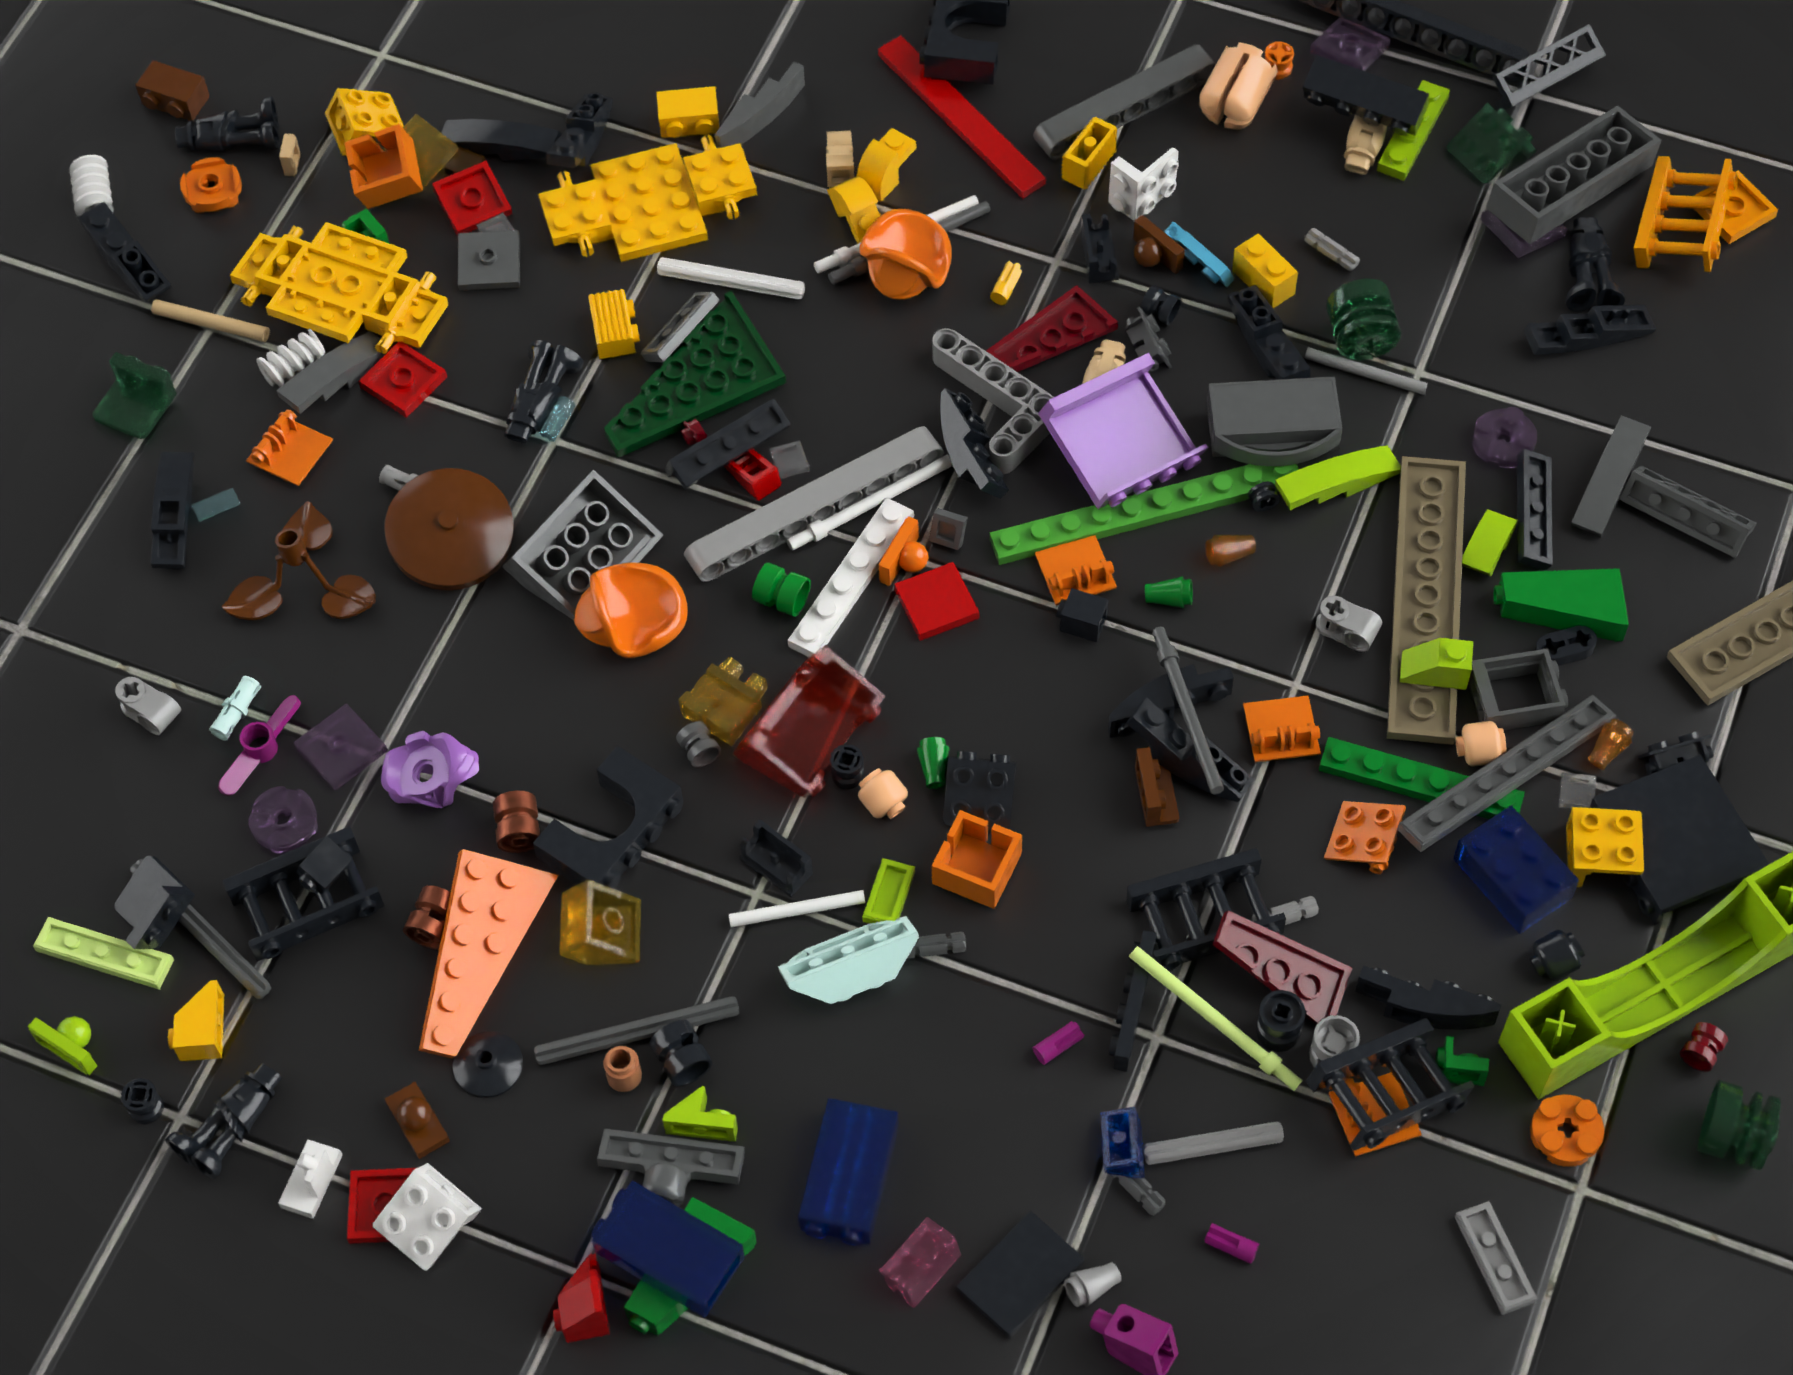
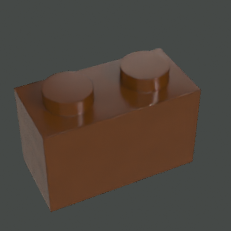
[135,60,210,121]

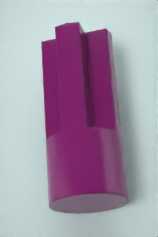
[1033,1021,1084,1065]
[1204,1223,1260,1264]

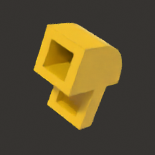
[857,128,916,202]
[827,176,880,244]

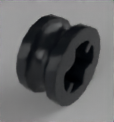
[1248,482,1280,512]

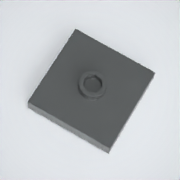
[458,230,520,291]

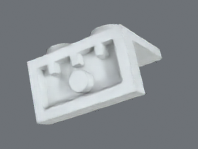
[373,1163,482,1270]

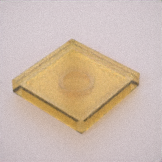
[383,114,459,188]

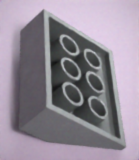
[502,469,663,620]

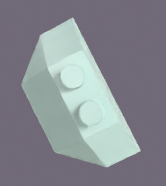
[778,916,919,1004]

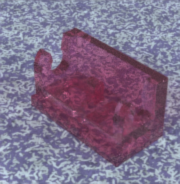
[880,1217,961,1308]

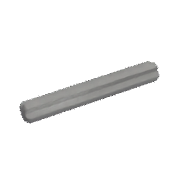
[1143,1121,1284,1165]

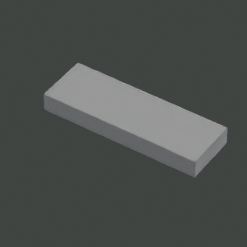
[1455,1201,1537,1315]

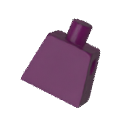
[1090,1304,1178,1375]

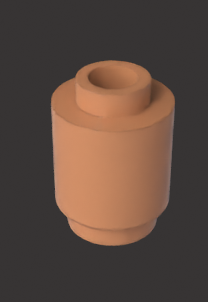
[603,1046,642,1092]

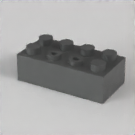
[1206,377,1343,466]

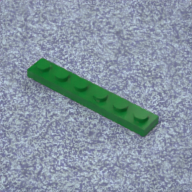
[1319,737,1525,826]

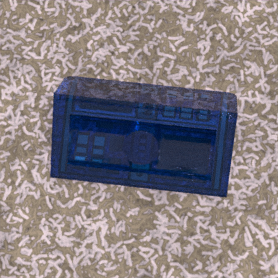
[1101,1106,1145,1179]

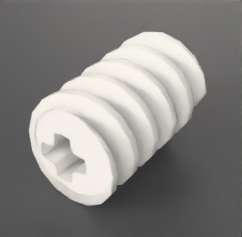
[69,155,114,217]
[256,328,326,387]

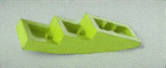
[1275,445,1401,510]

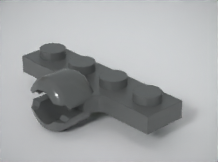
[597,1129,745,1211]

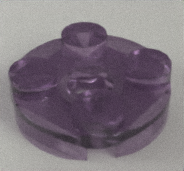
[1472,407,1537,468]
[248,786,318,854]

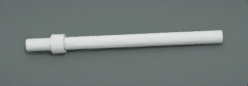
[814,195,979,274]
[786,454,953,551]

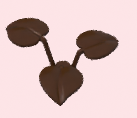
[222,501,376,620]

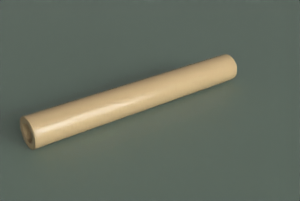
[151,299,270,342]

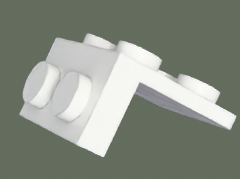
[1108,148,1179,221]

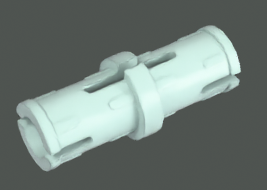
[209,676,261,741]

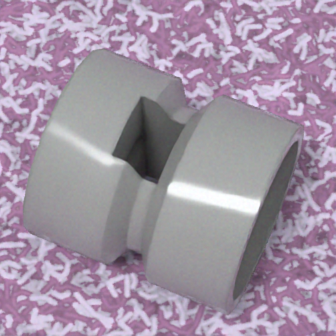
[1309,1015,1360,1068]

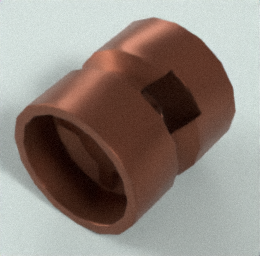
[493,791,540,853]
[403,885,451,950]

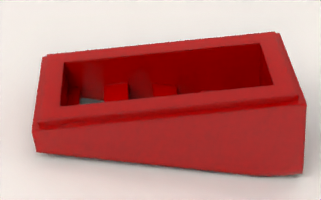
[724,449,782,501]

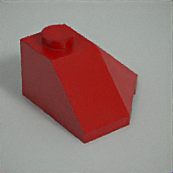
[553,1253,610,1343]

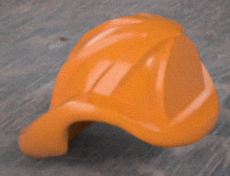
[859,209,952,300]
[574,562,688,658]

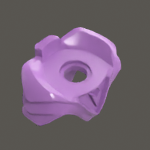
[381,731,479,808]

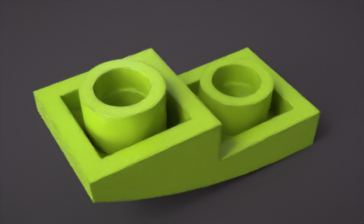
[1462,509,1518,576]

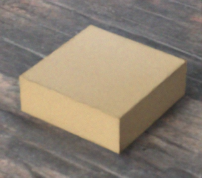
[279,134,301,176]

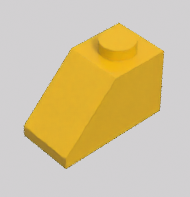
[168,980,224,1061]

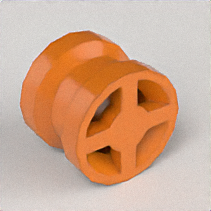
[1264,41,1294,79]

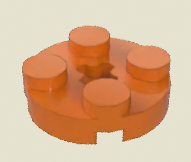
[180,158,242,213]
[1530,1095,1604,1167]

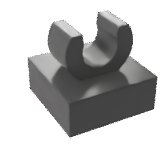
[929,508,968,550]

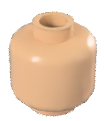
[1455,721,1507,767]
[858,768,908,819]

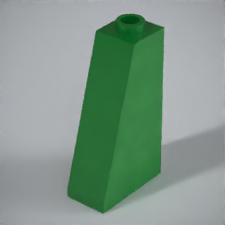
[1493,568,1629,641]
[624,1197,757,1336]

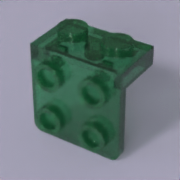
[1447,103,1537,184]
[92,352,177,439]

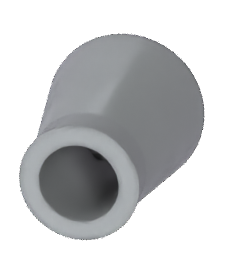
[1064,1262,1121,1307]

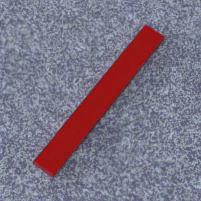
[878,35,1046,199]

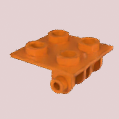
[246,409,333,486]
[1035,535,1117,606]
[1243,695,1321,762]
[1324,801,1406,874]
[1328,1073,1422,1157]

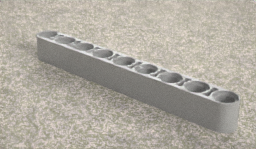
[684,426,944,582]

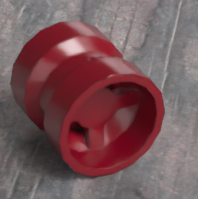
[1680,1022,1728,1072]

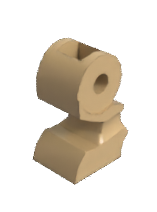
[826,131,854,187]

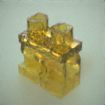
[678,657,768,746]

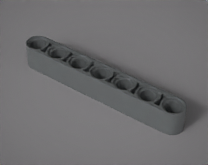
[1033,45,1216,159]

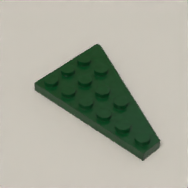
[604,291,786,458]

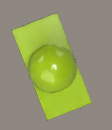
[28,1016,97,1076]

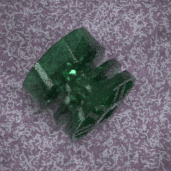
[1326,278,1402,361]
[1698,1080,1781,1171]

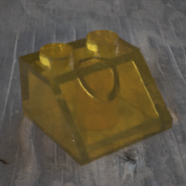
[560,879,641,965]

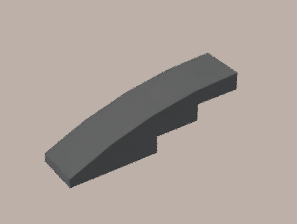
[715,62,805,148]
[276,331,392,414]
[1571,415,1651,537]

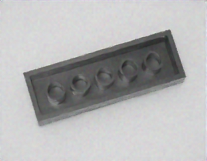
[1486,105,1662,244]

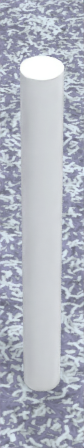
[728,890,865,928]

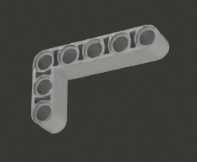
[932,328,1054,474]

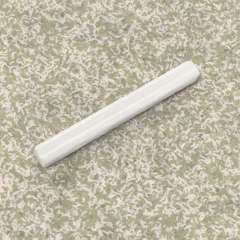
[657,257,805,300]

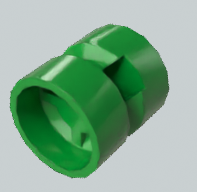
[752,562,811,617]

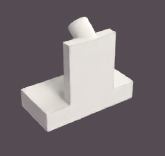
[278,1140,342,1219]

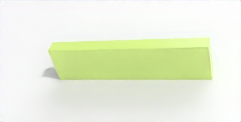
[33,917,174,990]

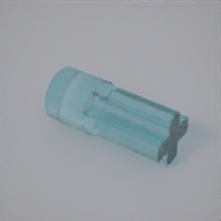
[540,396,575,442]
[191,487,240,522]

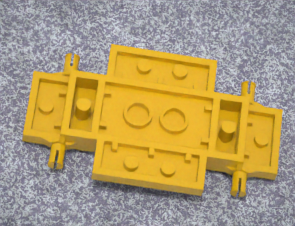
[538,135,757,262]
[230,222,448,354]

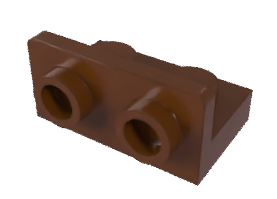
[1135,747,1179,827]

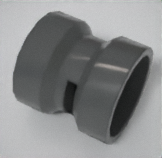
[676,721,721,768]

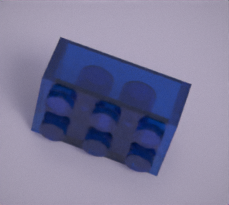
[1453,805,1579,934]

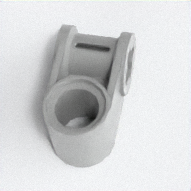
[1315,596,1382,652]
[115,677,181,736]

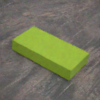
[862,858,915,924]

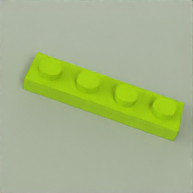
[1377,80,1450,181]

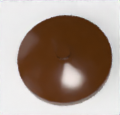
[385,468,514,590]

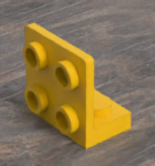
[325,88,406,156]
[1566,807,1644,887]

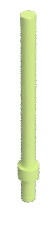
[1129,946,1303,1091]

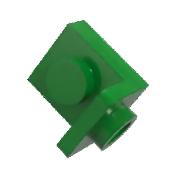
[341,209,390,244]
[1435,1036,1489,1086]

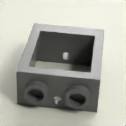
[1468,649,1568,731]

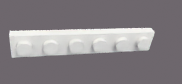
[788,498,914,660]

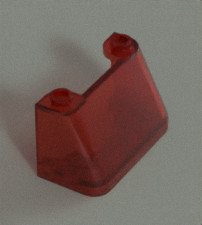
[732,644,885,798]

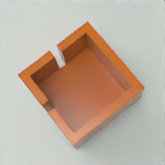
[344,124,423,209]
[932,810,1022,909]

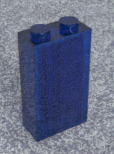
[798,1098,899,1246]
[591,1180,745,1318]

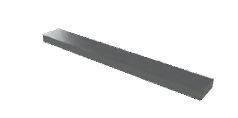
[1397,694,1617,852]

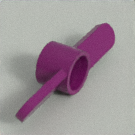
[218,695,301,796]

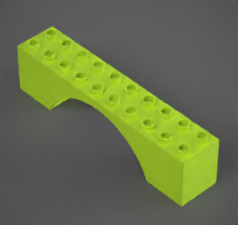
[1498,851,1793,1100]

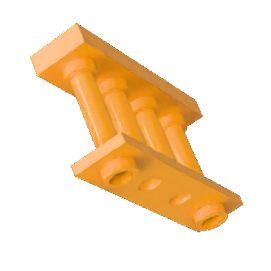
[1634,156,1738,272]

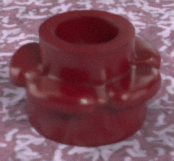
[680,419,707,447]

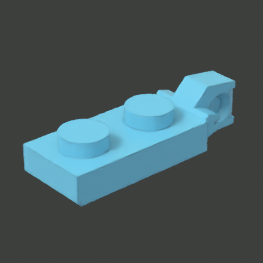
[1164,221,1234,287]

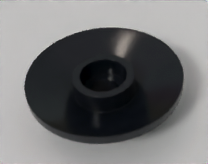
[453,1031,523,1098]

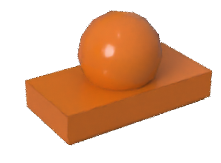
[878,516,929,586]

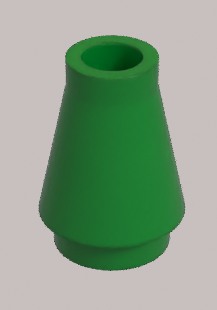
[1145,576,1193,609]
[917,737,950,789]

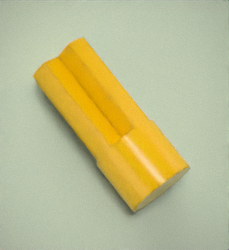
[990,261,1022,305]

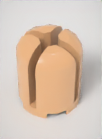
[1199,43,1278,130]

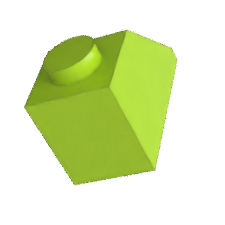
[1400,638,1473,690]

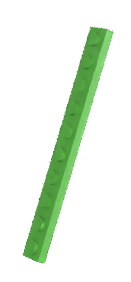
[990,464,1299,565]

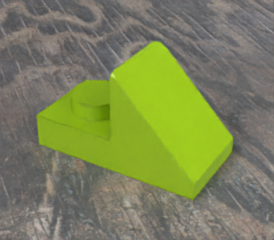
[663,1086,738,1142]

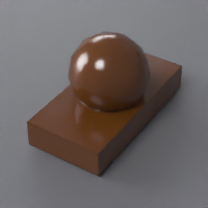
[1133,215,1185,274]
[384,1082,450,1159]

